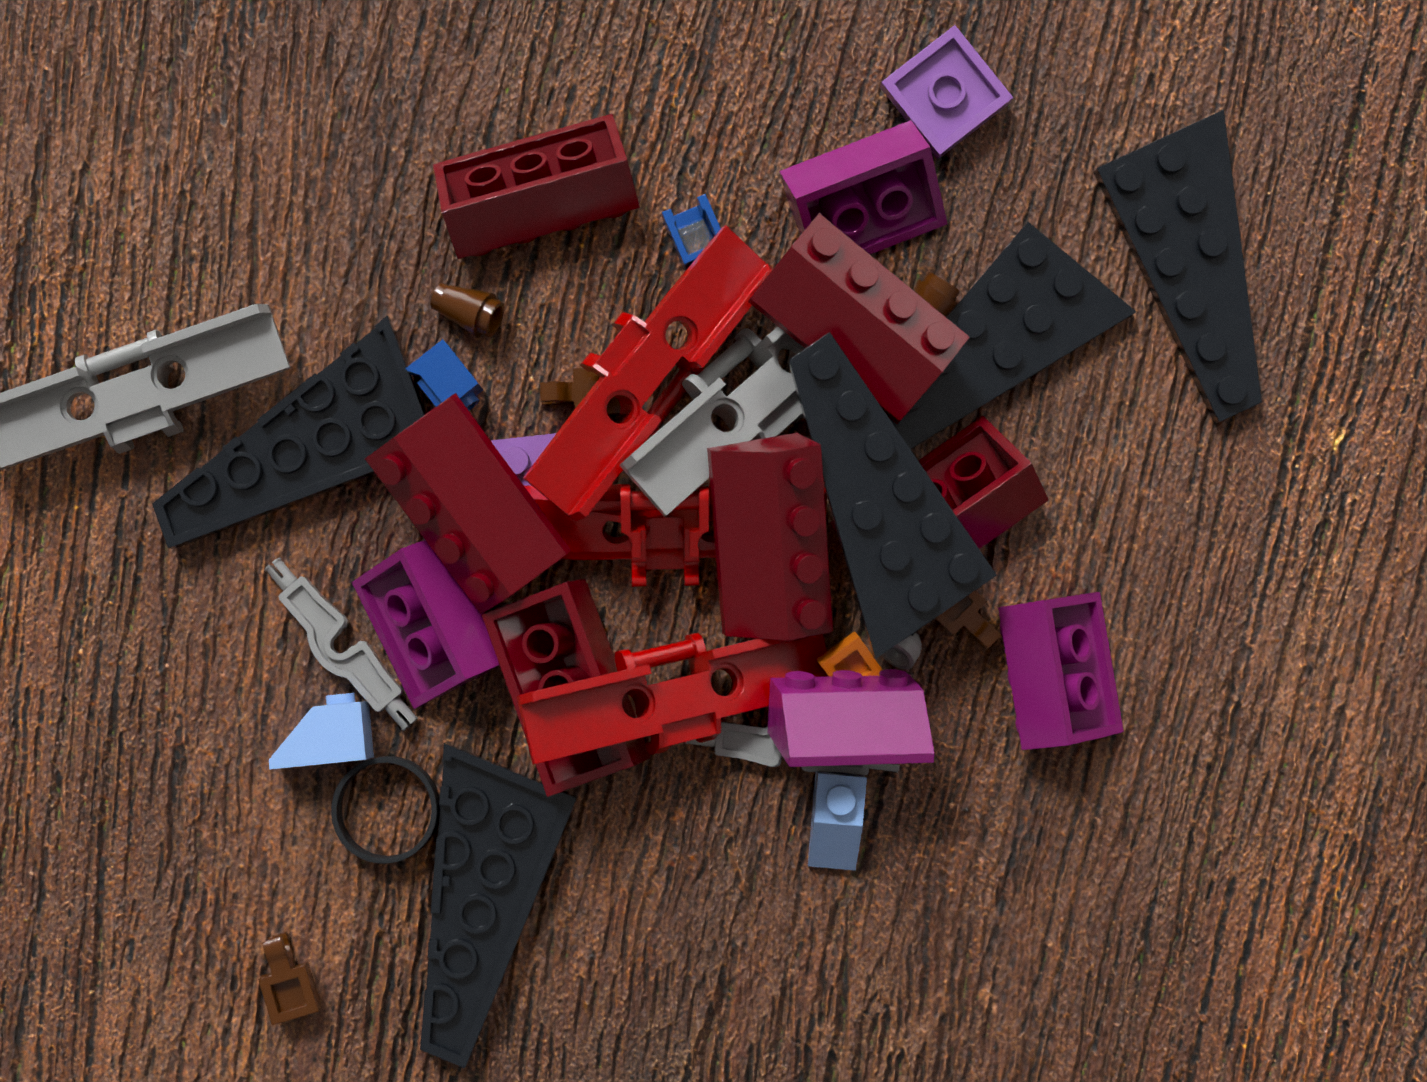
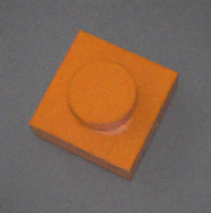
[816,631,883,677]

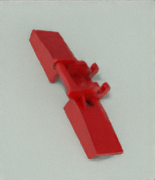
[523,225,773,522]
[524,483,827,587]
[516,633,828,765]

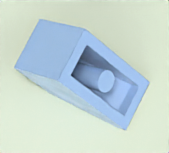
[269,693,374,770]
[808,771,867,870]

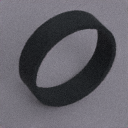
[331,756,440,864]

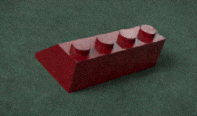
[433,114,640,259]
[748,213,970,424]
[365,393,571,614]
[829,416,1049,549]
[707,433,833,641]
[482,579,651,797]

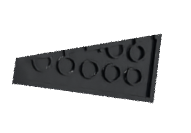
[1093,109,1262,424]
[889,222,1136,449]
[152,316,426,549]
[788,332,997,659]
[420,742,578,1068]

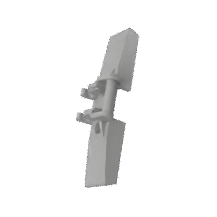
[0,304,291,470]
[619,327,805,517]

